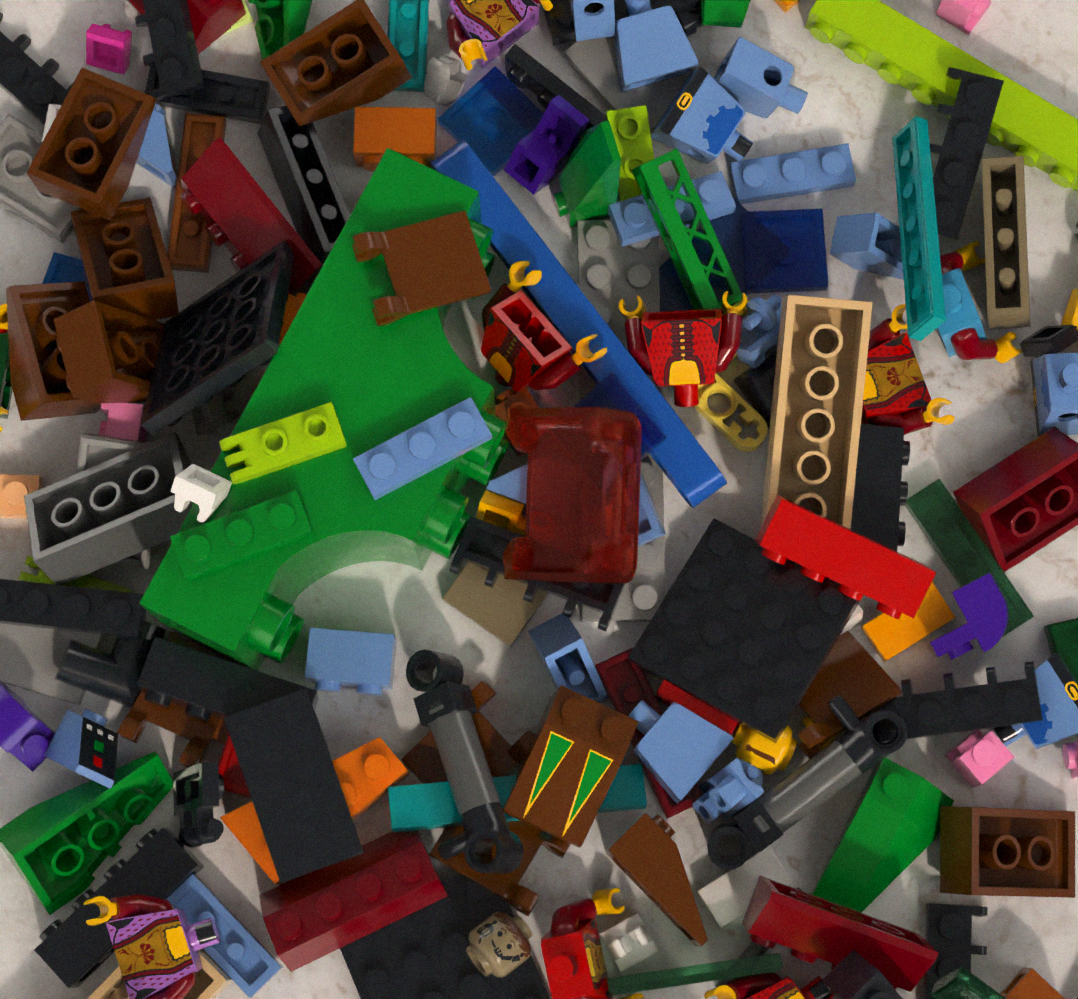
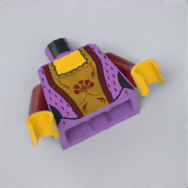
[445,0,553,71]
[83,894,220,999]

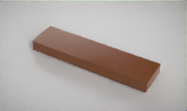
[167,113,227,273]

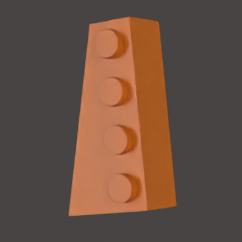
[220,737,410,885]

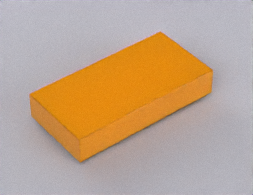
[861,582,956,663]

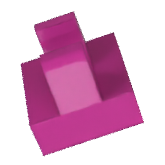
[86,23,132,75]

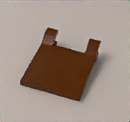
[352,210,491,326]
[799,631,901,759]
[117,632,243,768]
[401,681,534,784]
[429,820,571,917]

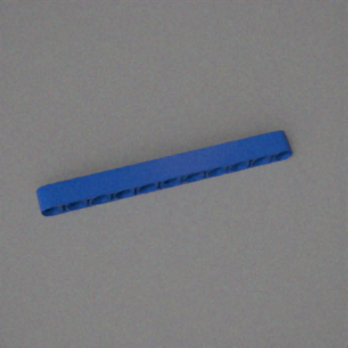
[430,139,727,508]

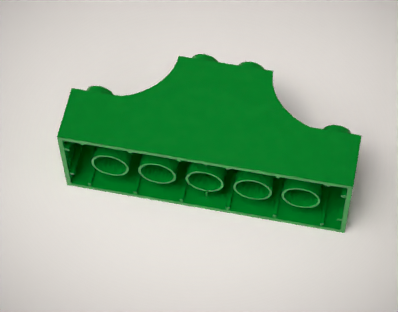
[139,148,509,671]

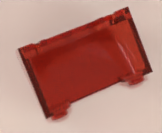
[503,407,642,583]

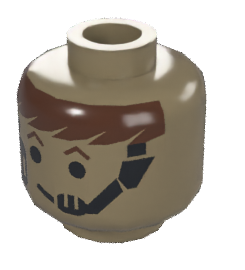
[466,912,533,978]

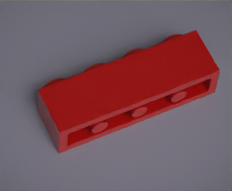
[755,495,937,620]

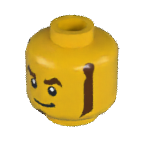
[731,723,797,775]

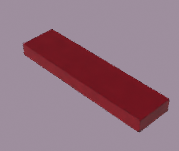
[594,648,703,819]

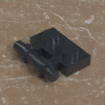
[173,762,224,848]

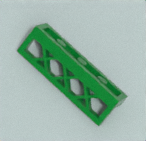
[631,148,742,310]

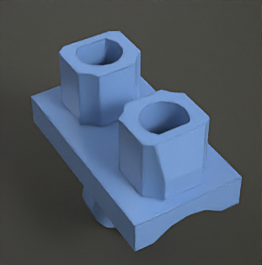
[737,294,782,368]
[692,758,765,824]

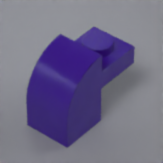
[504,95,590,195]
[930,573,1009,660]
[0,680,56,772]

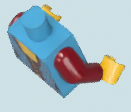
[938,241,1022,364]

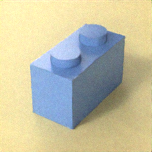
[305,628,397,696]

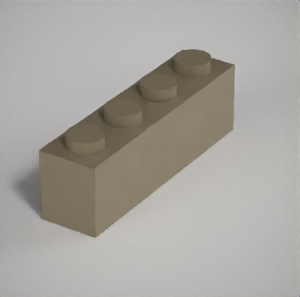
[982,156,1031,329]

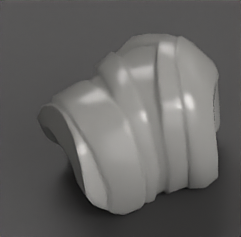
[423,54,468,106]

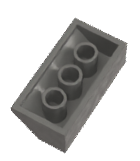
[24,432,194,585]

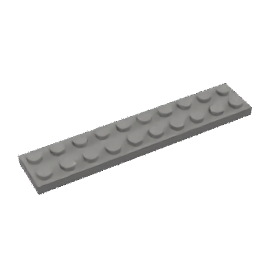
[577,220,665,622]

